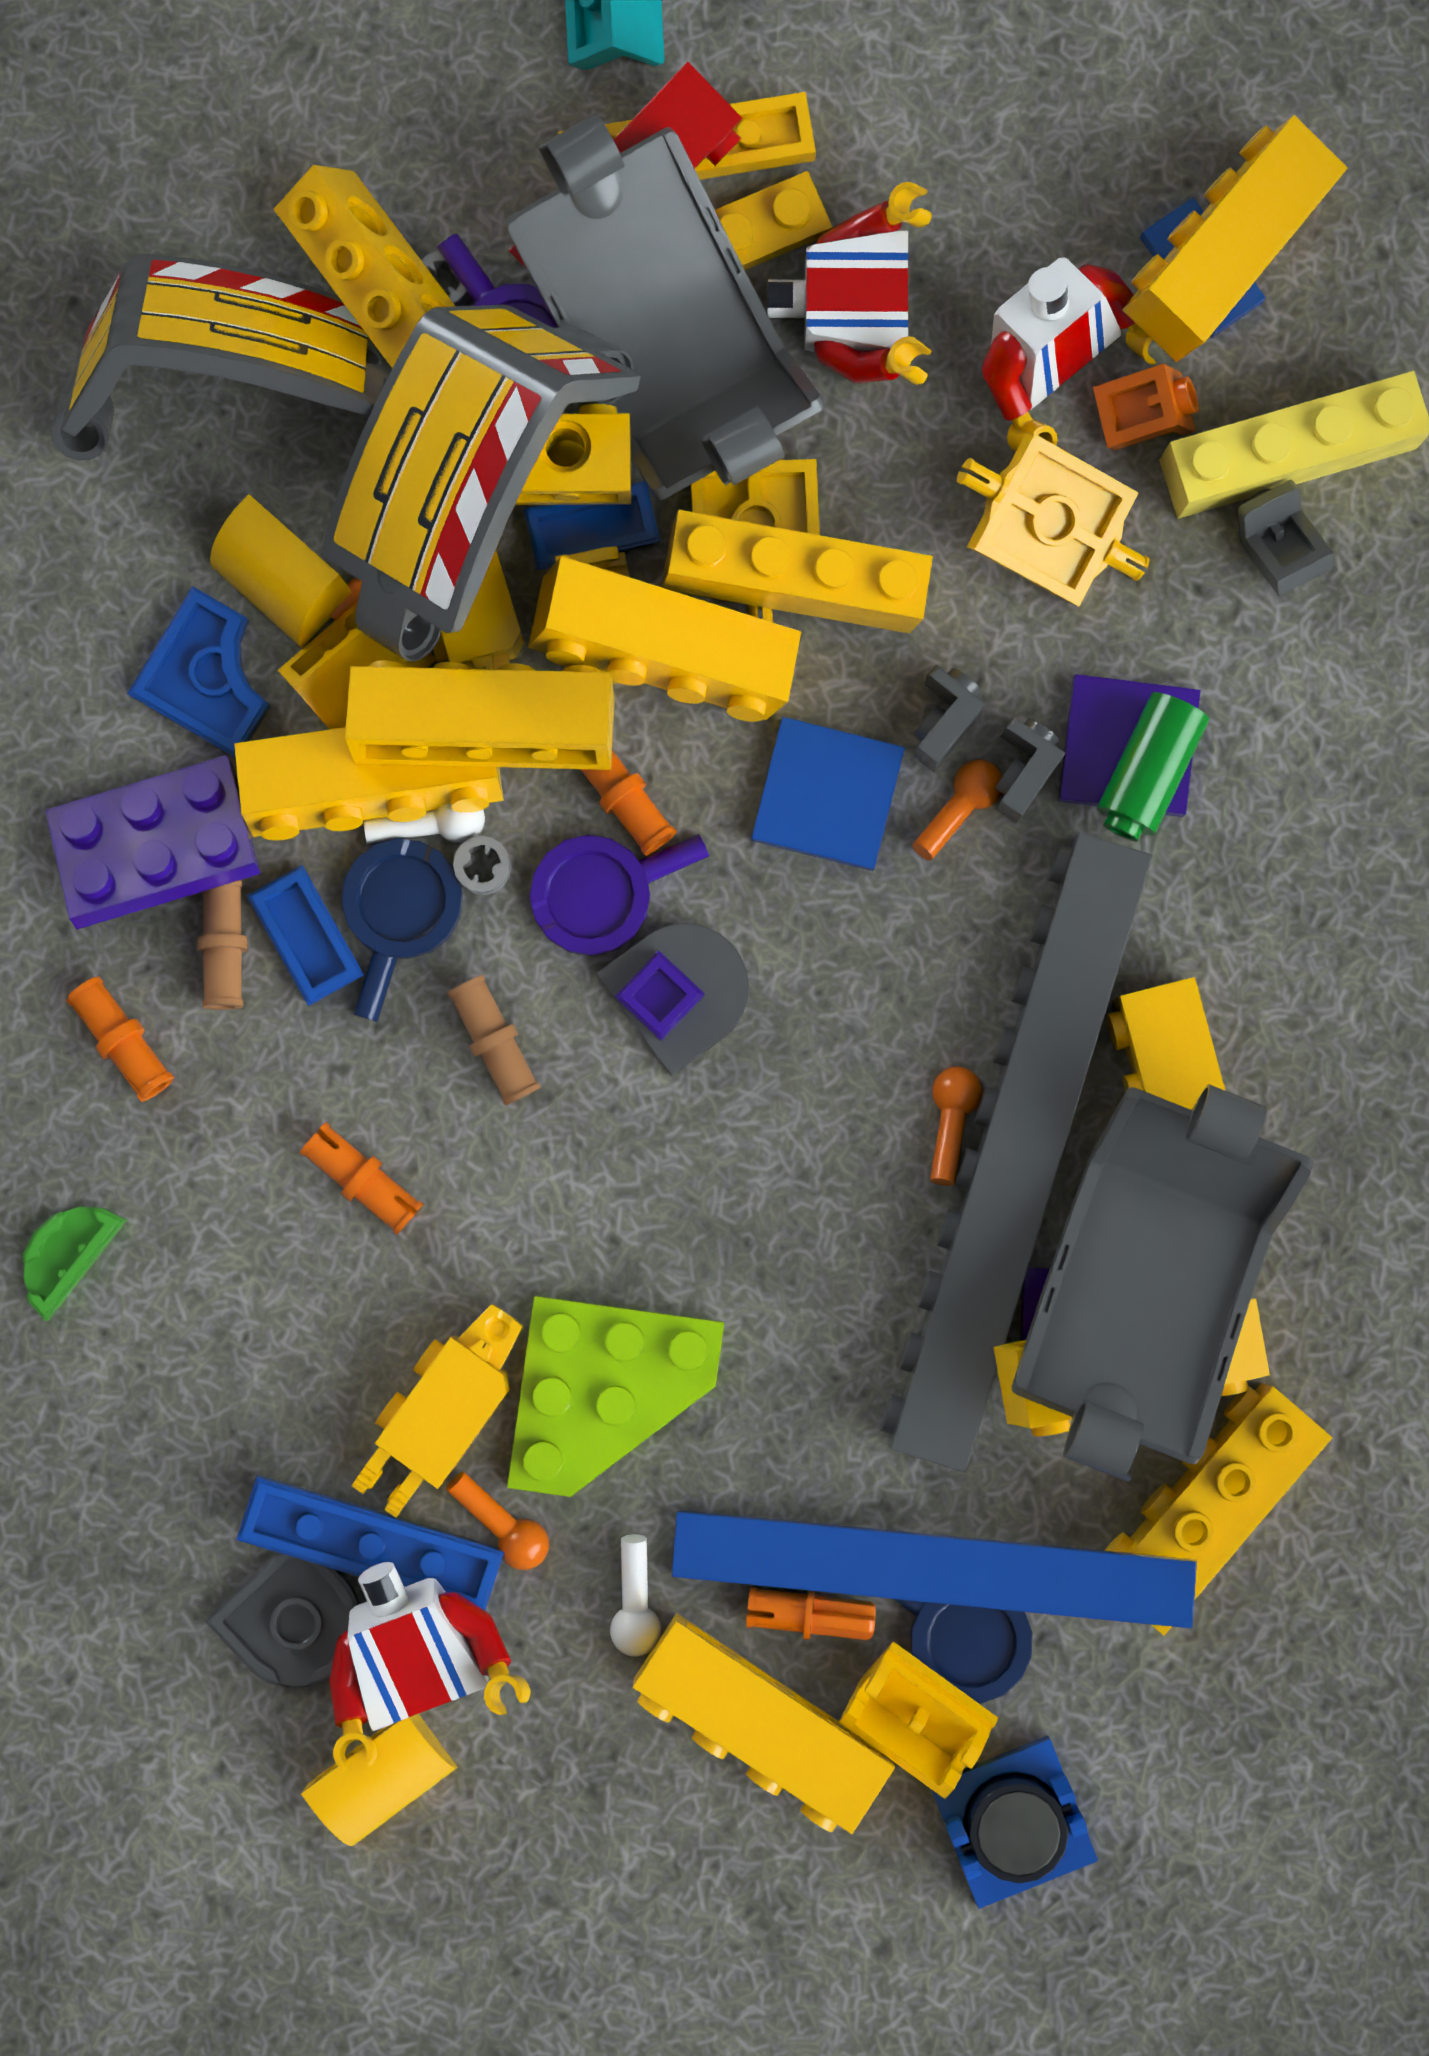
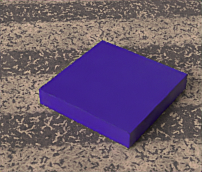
[1058,674,1201,817]

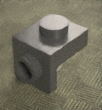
[1238,480,1334,596]

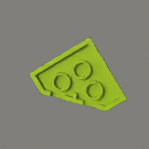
[507,1296,724,1497]

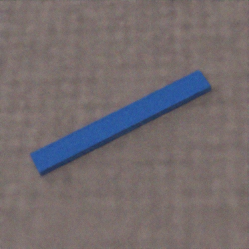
[672,1510,1197,1629]

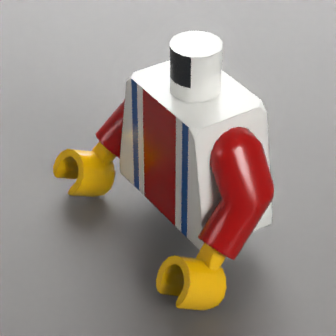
[767,182,932,385]
[982,257,1156,452]
[329,1562,531,1771]

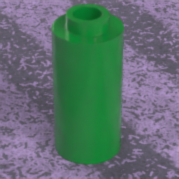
[1097,692,1210,842]

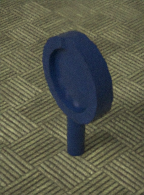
[341,838,463,1022]
[893,1599,1032,1704]

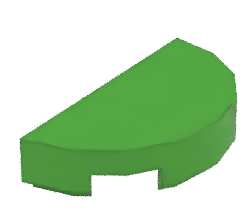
[23,1207,128,1321]

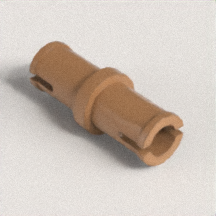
[197,880,248,1010]
[447,974,541,1106]

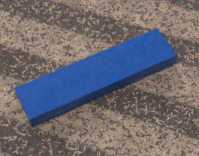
[236,1475,504,1610]

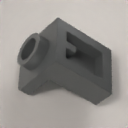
[914,665,985,772]
[995,718,1066,823]

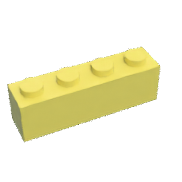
[1159,371,1429,519]

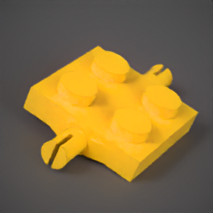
[957,432,1149,607]
[691,459,820,622]

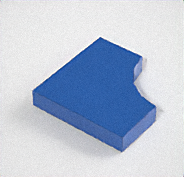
[127,586,270,758]

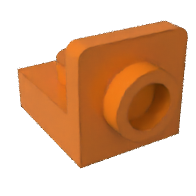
[1093,363,1199,451]

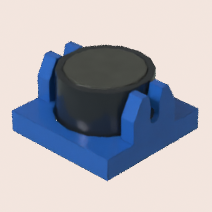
[931,1736,1098,1909]

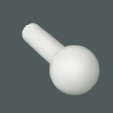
[364,803,485,844]
[610,1534,661,1657]

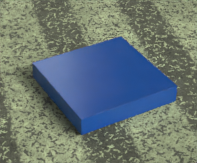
[751,716,905,872]

